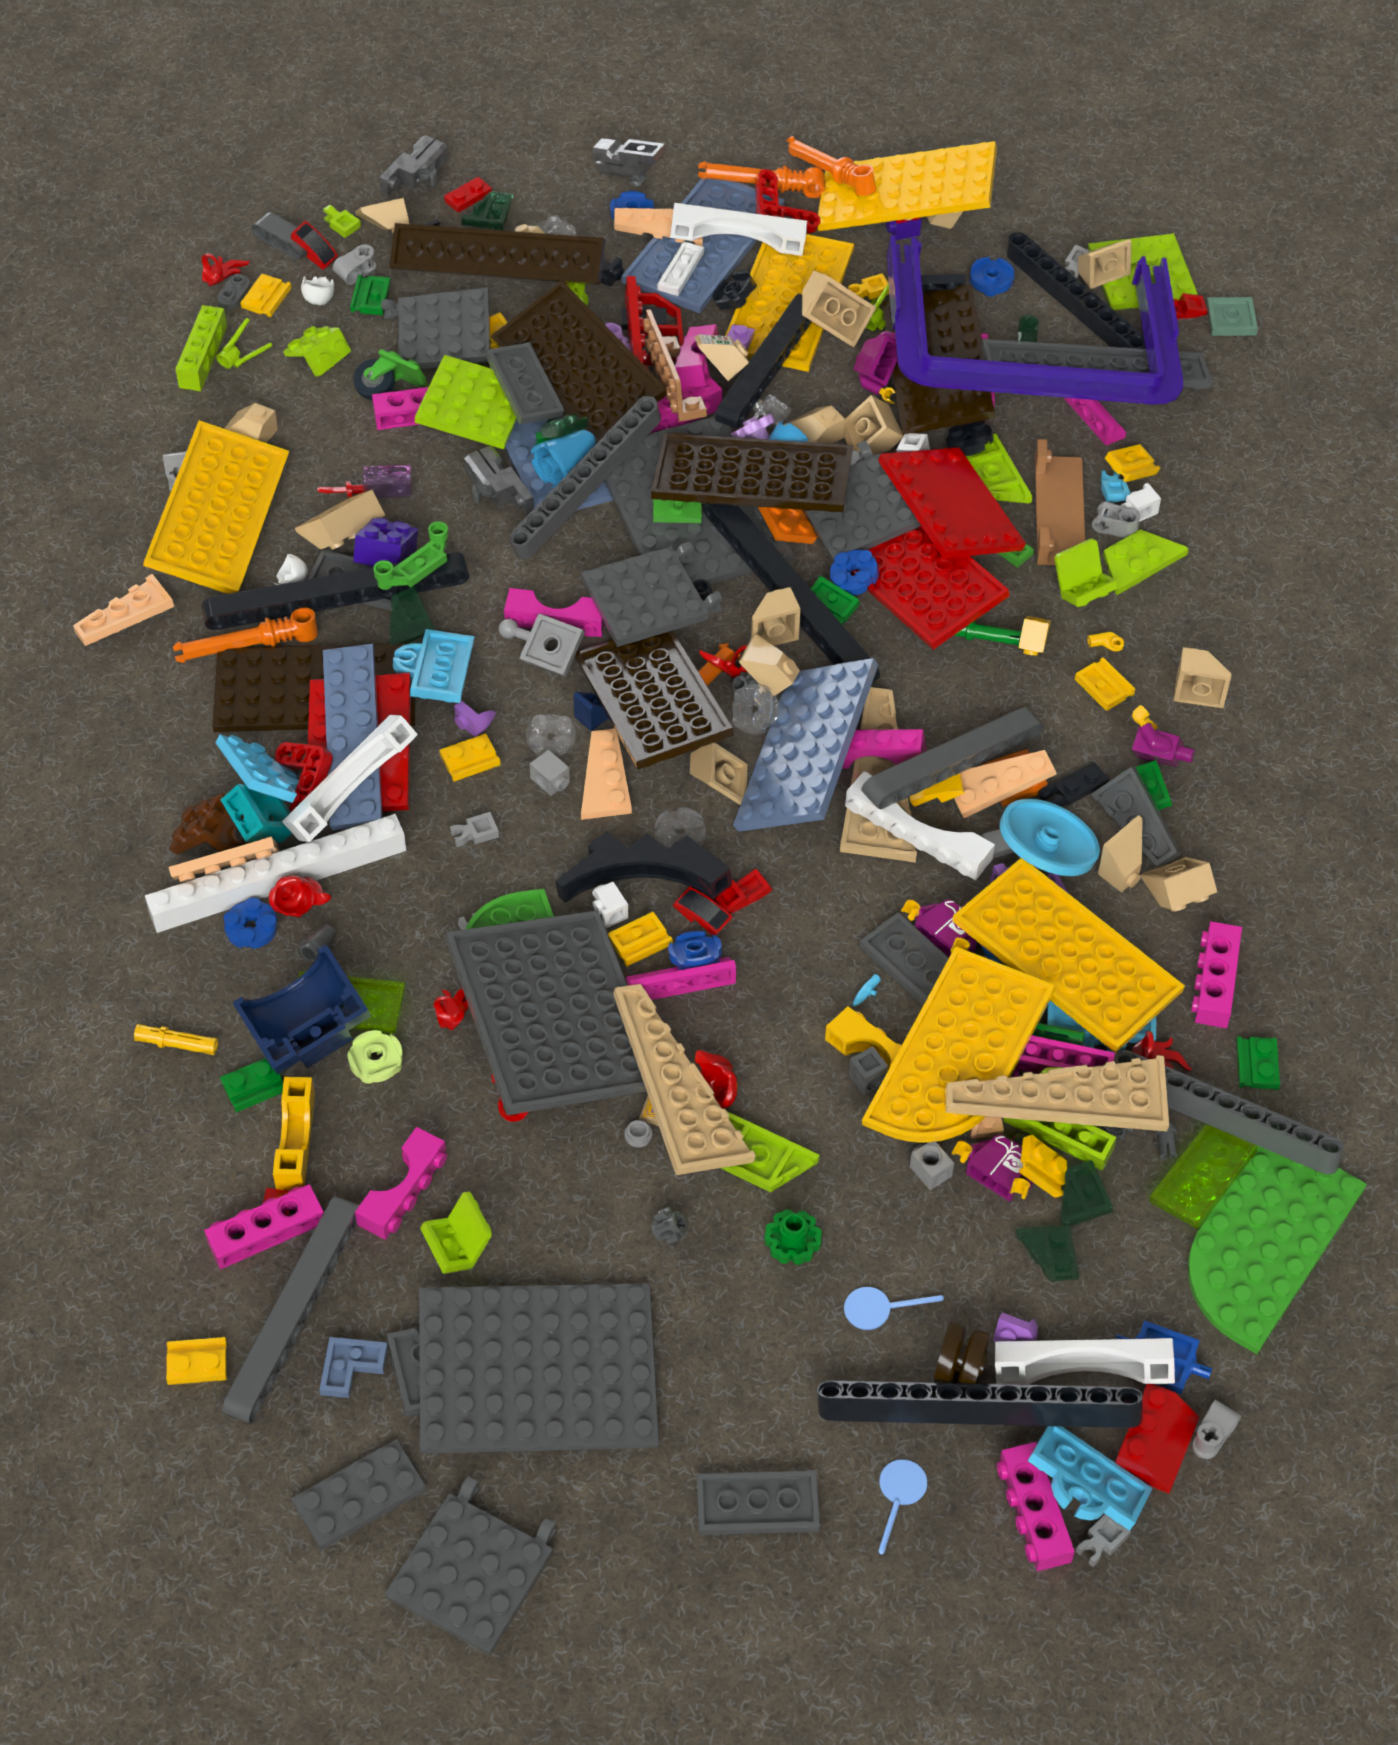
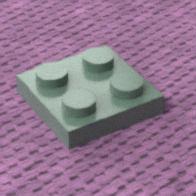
[1206,297,1258,336]

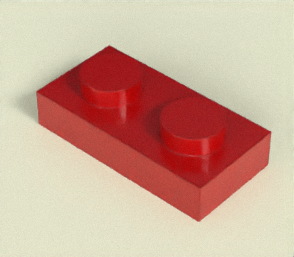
[444,177,492,213]

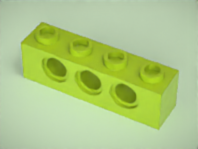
[176,305,227,391]
[1003,1118,1116,1171]

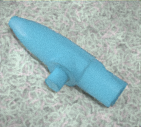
[852,974,881,1007]

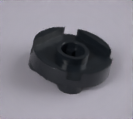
[712,271,757,310]
[946,420,994,456]

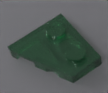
[461,192,512,230]
[541,414,589,437]
[389,587,434,646]
[1061,1160,1113,1229]
[1015,1224,1079,1282]

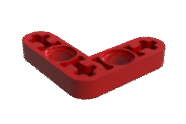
[755,169,821,234]
[275,742,333,812]

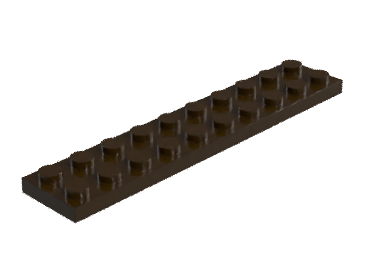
[389,223,606,285]

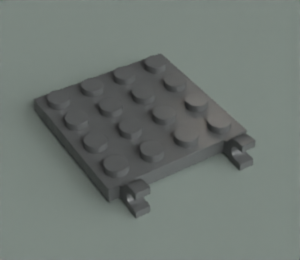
[382,287,491,370]
[803,440,921,563]
[581,541,722,647]
[385,1476,557,1656]

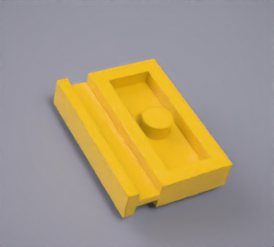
[241,274,291,317]
[1105,444,1161,482]
[1075,658,1135,711]
[439,733,500,782]
[607,912,673,967]
[1019,1135,1067,1198]
[166,1337,227,1385]

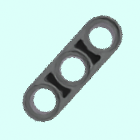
[251,212,307,260]

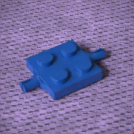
[1116,1320,1212,1394]

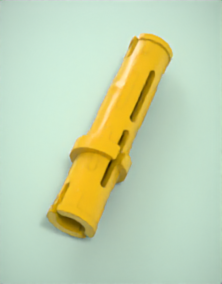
[134,1024,218,1055]

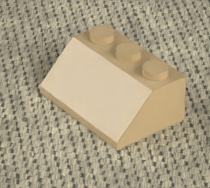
[802,271,876,348]
[295,490,385,550]

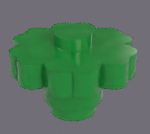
[764,1209,822,1265]

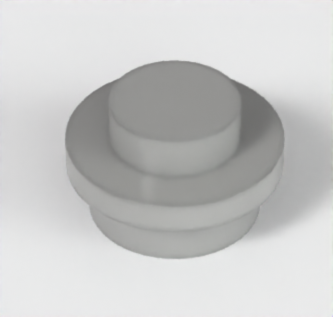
[624,1120,652,1147]

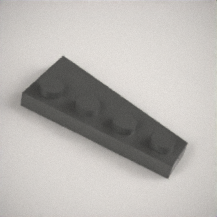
[1091,767,1181,867]

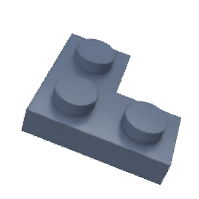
[319,1337,388,1398]

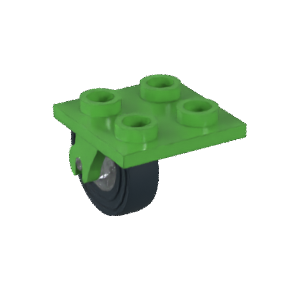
[353,349,429,400]

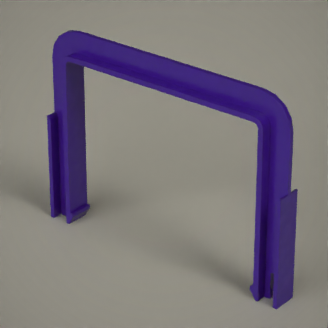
[887,235,1184,405]

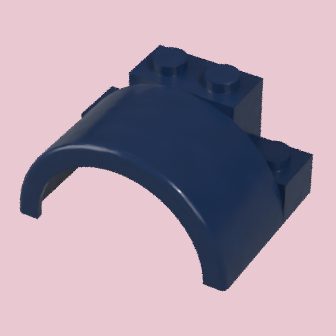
[233,945,371,1075]

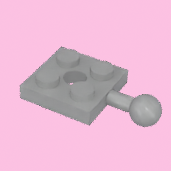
[499,614,585,677]

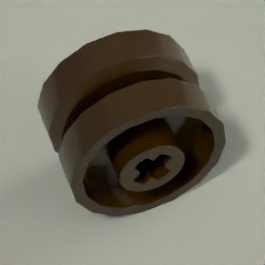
[933,1321,990,1384]

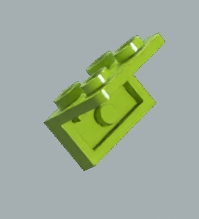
[283,326,351,376]
[1055,539,1118,607]
[420,1191,492,1274]

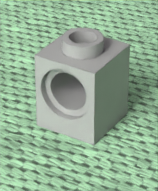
[530,750,570,796]
[910,1142,954,1190]

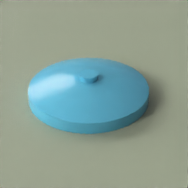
[1000,799,1100,876]

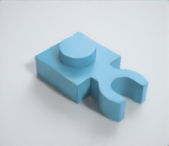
[1101,471,1131,502]

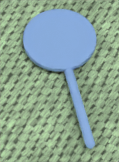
[844,1287,944,1330]
[878,1460,927,1555]

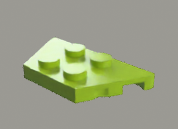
[966,433,1032,503]
[1103,529,1189,595]
[721,1111,820,1192]

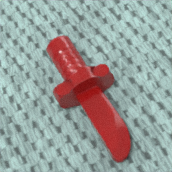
[317,481,369,497]

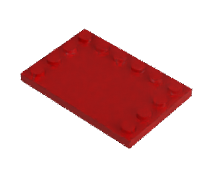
[878,448,1026,558]
[850,526,1010,650]
[308,673,411,812]

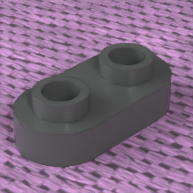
[217,274,251,311]

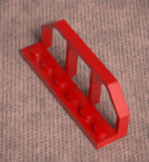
[625,276,684,369]

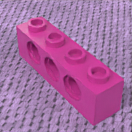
[649,376,722,434]
[372,387,429,430]
[1191,921,1242,1028]
[1015,1036,1115,1074]
[204,1184,324,1270]
[996,1442,1075,1571]

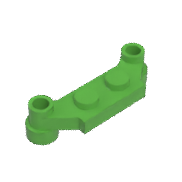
[373,521,449,590]

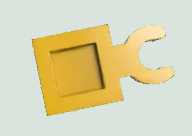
[848,273,889,300]

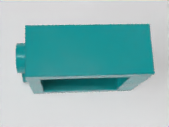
[221,784,293,843]

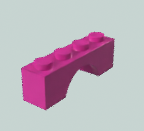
[675,324,719,388]
[504,588,604,637]
[842,729,927,769]
[355,1127,447,1240]

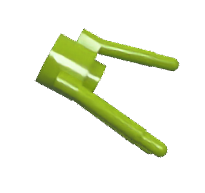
[865,283,889,331]
[216,318,272,369]

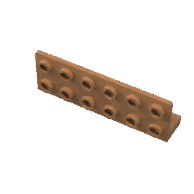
[643,309,707,422]
[1035,439,1085,565]

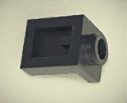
[601,257,624,287]

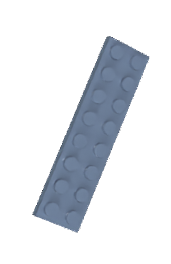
[323,644,383,831]

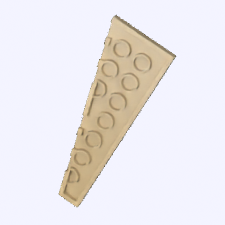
[840,687,917,863]
[613,984,756,1175]
[945,1056,1169,1132]

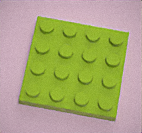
[1088,234,1198,310]
[414,355,517,449]

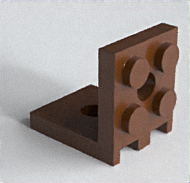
[169,793,255,862]

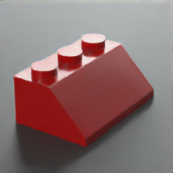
[1116,1384,1199,1494]

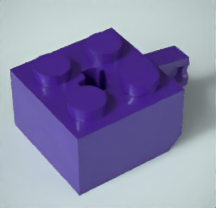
[353,518,418,567]

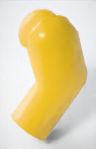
[1087,632,1124,652]

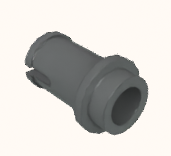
[1155,1123,1178,1160]

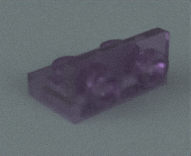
[363,465,411,498]

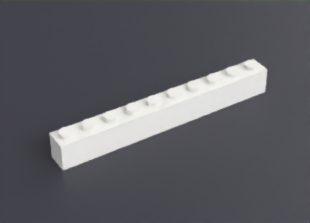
[145,814,406,933]

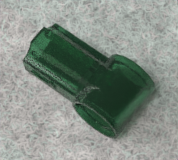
[1017,315,1039,342]

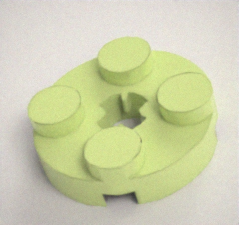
[348,1030,403,1084]

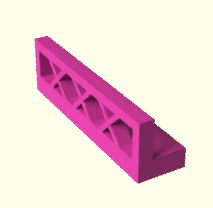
[1063,397,1126,446]
[625,957,736,1000]

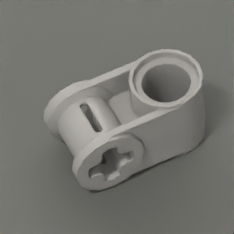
[333,244,376,285]
[163,451,187,492]
[1092,502,1140,538]
[1192,1400,1242,1459]

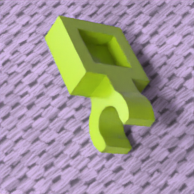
[323,205,361,238]

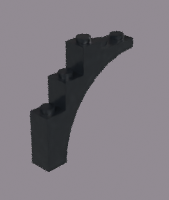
[555,832,732,903]

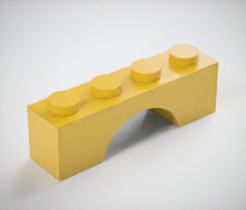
[825,1006,902,1070]
[273,1077,315,1191]

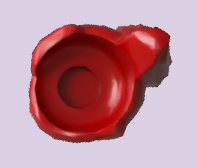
[268,875,331,918]
[695,1050,738,1109]

